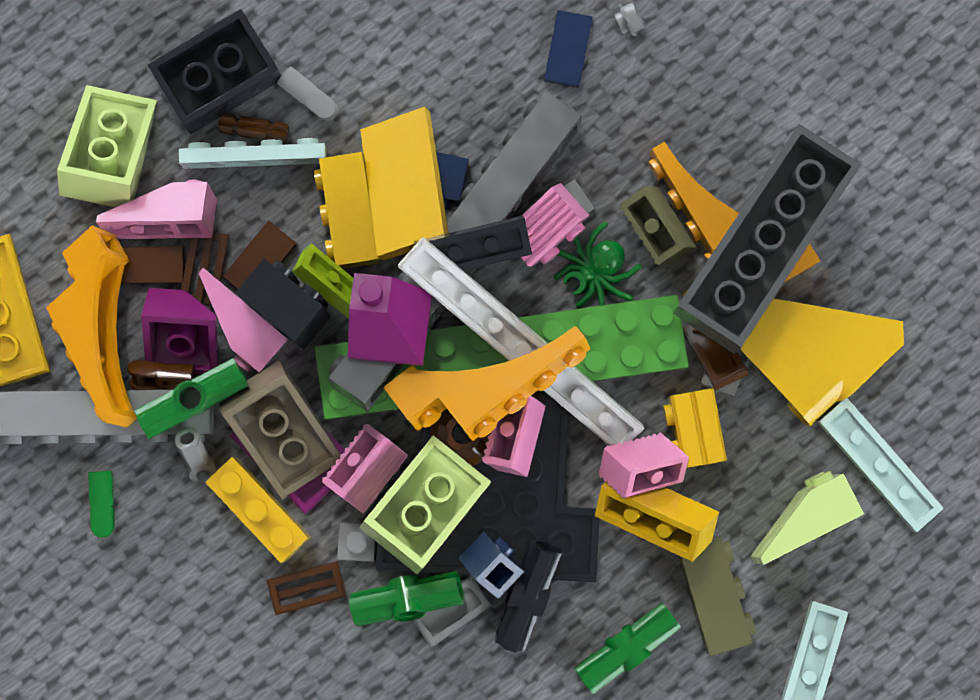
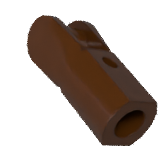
[127,360,196,390]

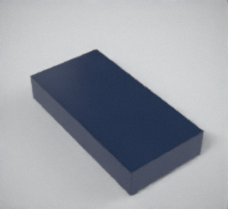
[544,10,593,88]

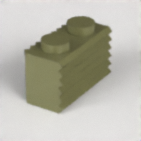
[619,185,696,265]

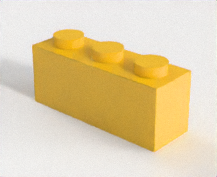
[314,152,380,269]
[205,457,311,563]
[595,481,719,562]

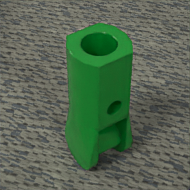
[88,471,115,538]

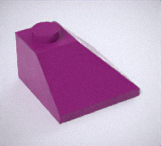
[348,273,432,366]
[141,288,219,375]

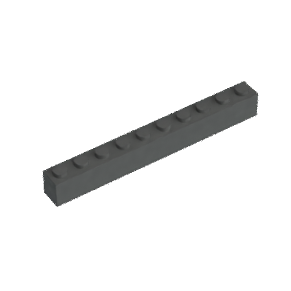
[329,92,582,412]

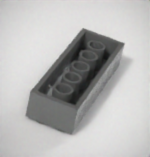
[673,124,862,354]

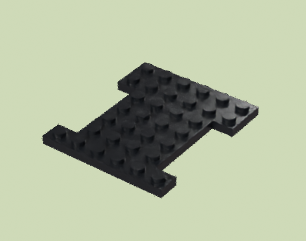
[376,316,600,583]

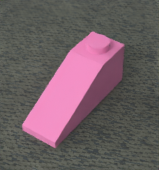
[96,179,217,239]
[199,268,288,374]

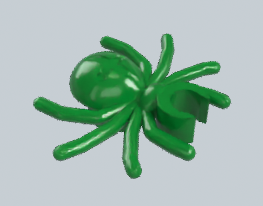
[554,221,642,308]

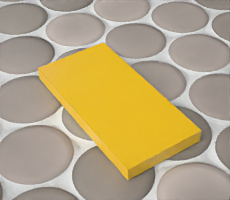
[360,106,448,261]
[0,234,51,387]

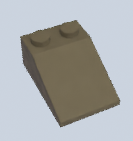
[219,360,340,499]

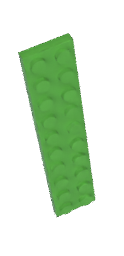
[315,295,689,420]

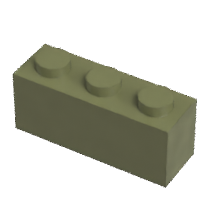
[678,536,756,656]

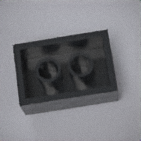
[147,9,281,134]
[235,258,331,350]

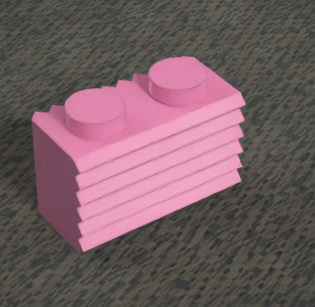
[521,183,590,267]
[482,396,546,477]
[322,424,408,514]
[599,432,689,498]

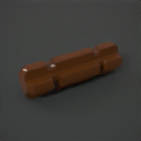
[218,113,289,144]

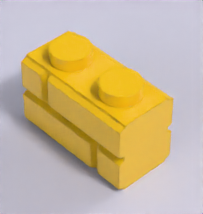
[663,388,727,468]

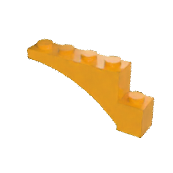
[648,142,820,284]
[46,225,137,428]
[383,326,591,441]

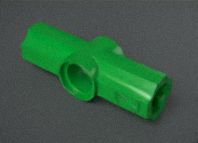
[134,358,249,439]
[349,571,464,626]
[574,602,681,694]

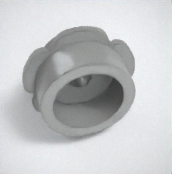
[615,2,645,36]

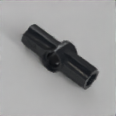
[495,539,562,653]

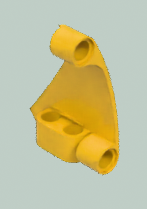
[682,290,904,427]

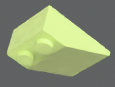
[57,85,157,207]
[359,435,491,574]
[751,471,864,565]

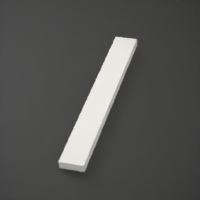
[398,237,644,446]

